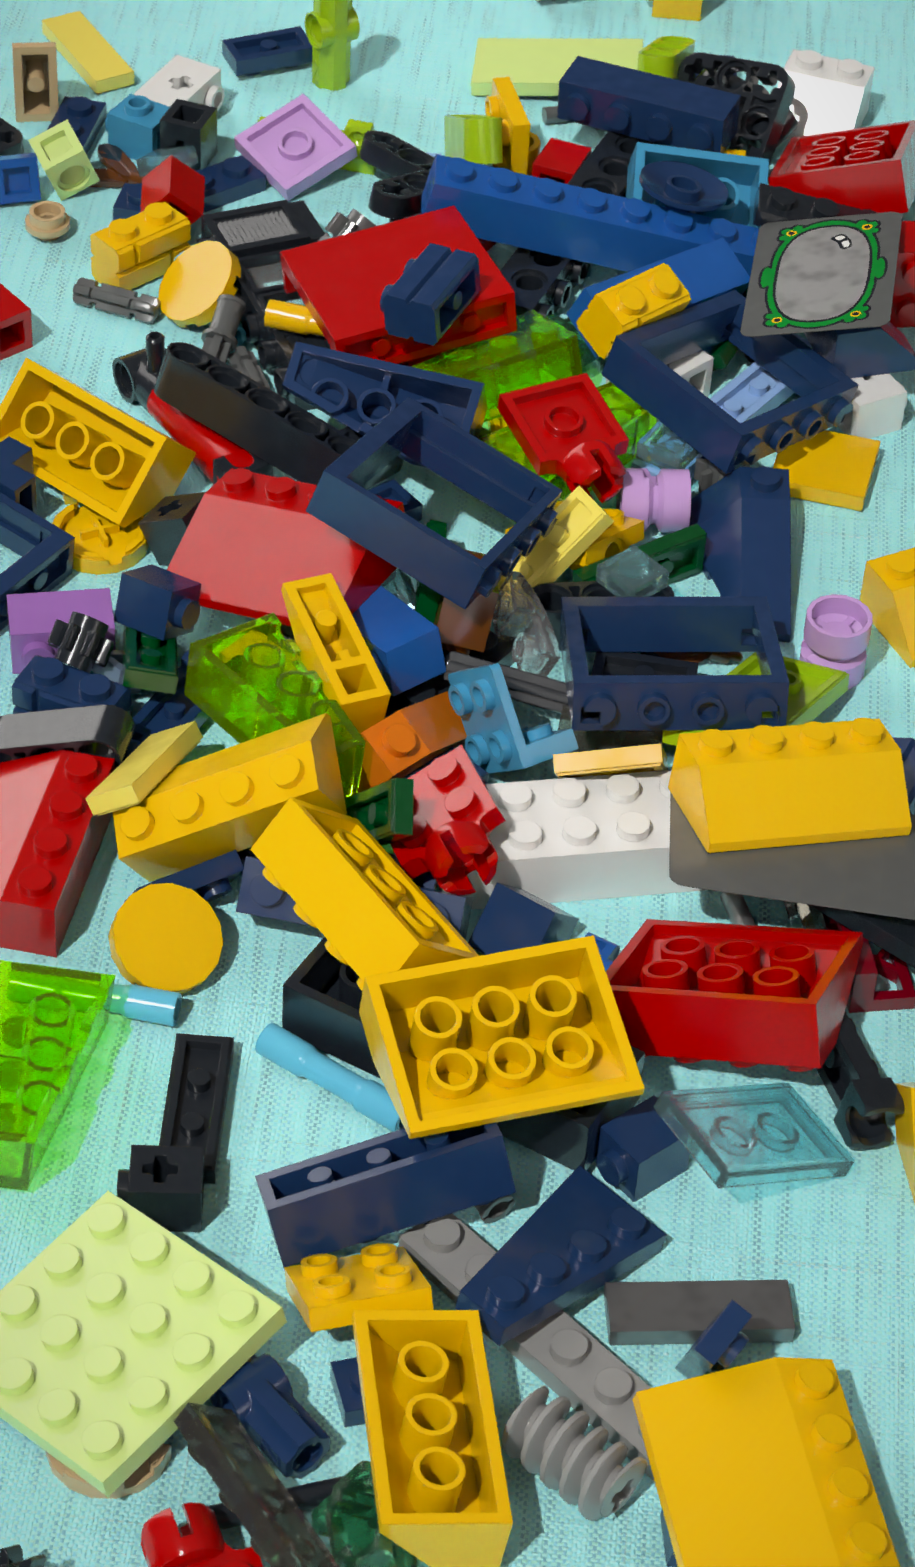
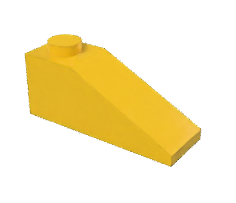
[281,573,391,743]

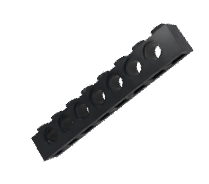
[497,131,667,347]

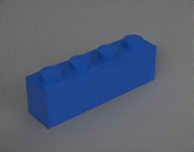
[566,237,750,359]
[352,585,446,696]

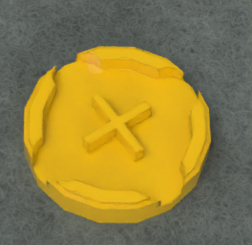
[158,241,241,328]
[52,502,149,575]
[108,883,223,995]

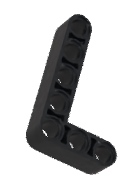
[154,342,404,490]

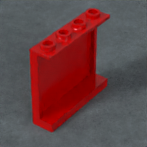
[280,205,517,364]

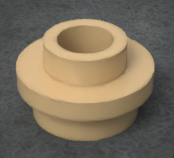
[25,201,70,241]

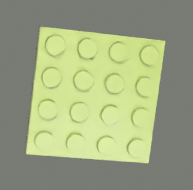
[0,1191,287,1497]

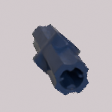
[210,1354,330,1479]

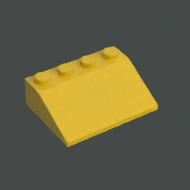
[359,935,645,1139]
[632,1357,900,1567]

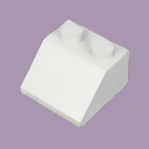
[778,49,875,140]

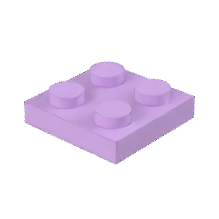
[234,93,357,201]

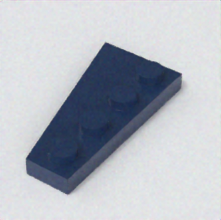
[455,1165,667,1346]

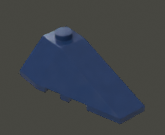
[804,322,915,378]
[282,342,487,467]
[689,466,791,642]

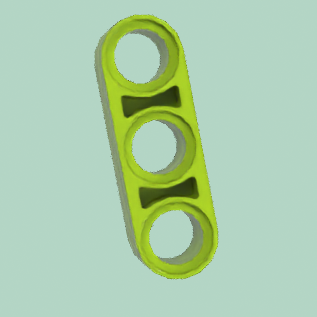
[637,36,695,80]
[444,115,503,164]

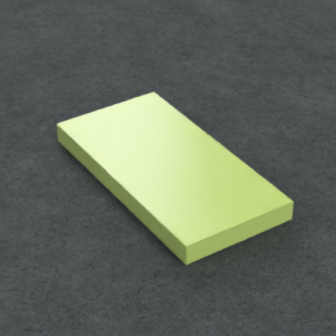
[471,38,644,96]

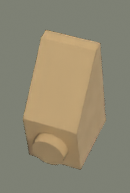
[12,42,59,122]

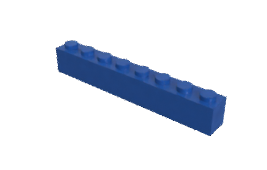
[421,154,759,276]

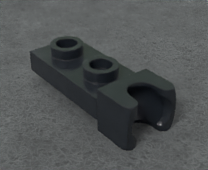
[816,1011,905,1149]

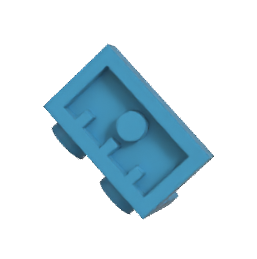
[448,663,579,773]

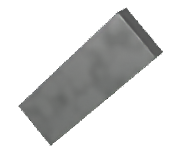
[604,1279,795,1345]

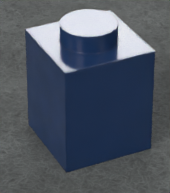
[114,564,202,641]
[596,1095,693,1202]

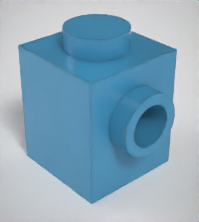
[105,94,170,166]

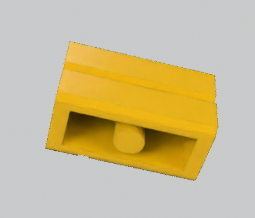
[90,202,191,290]
[576,263,691,359]

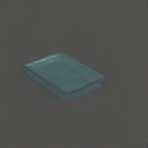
[654,1082,855,1189]

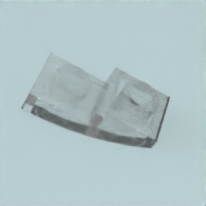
[492,571,561,677]

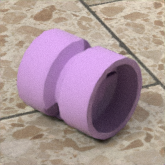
[616,468,691,533]
[799,594,873,690]

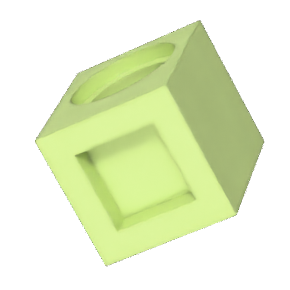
[28,120,100,201]

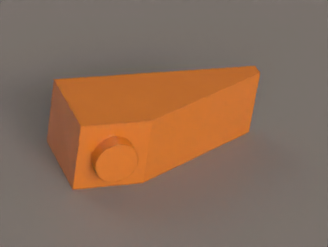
[338,691,467,792]

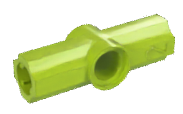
[304,0,360,91]

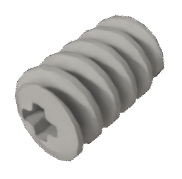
[502,1385,648,1521]

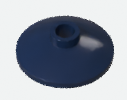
[639,161,728,212]

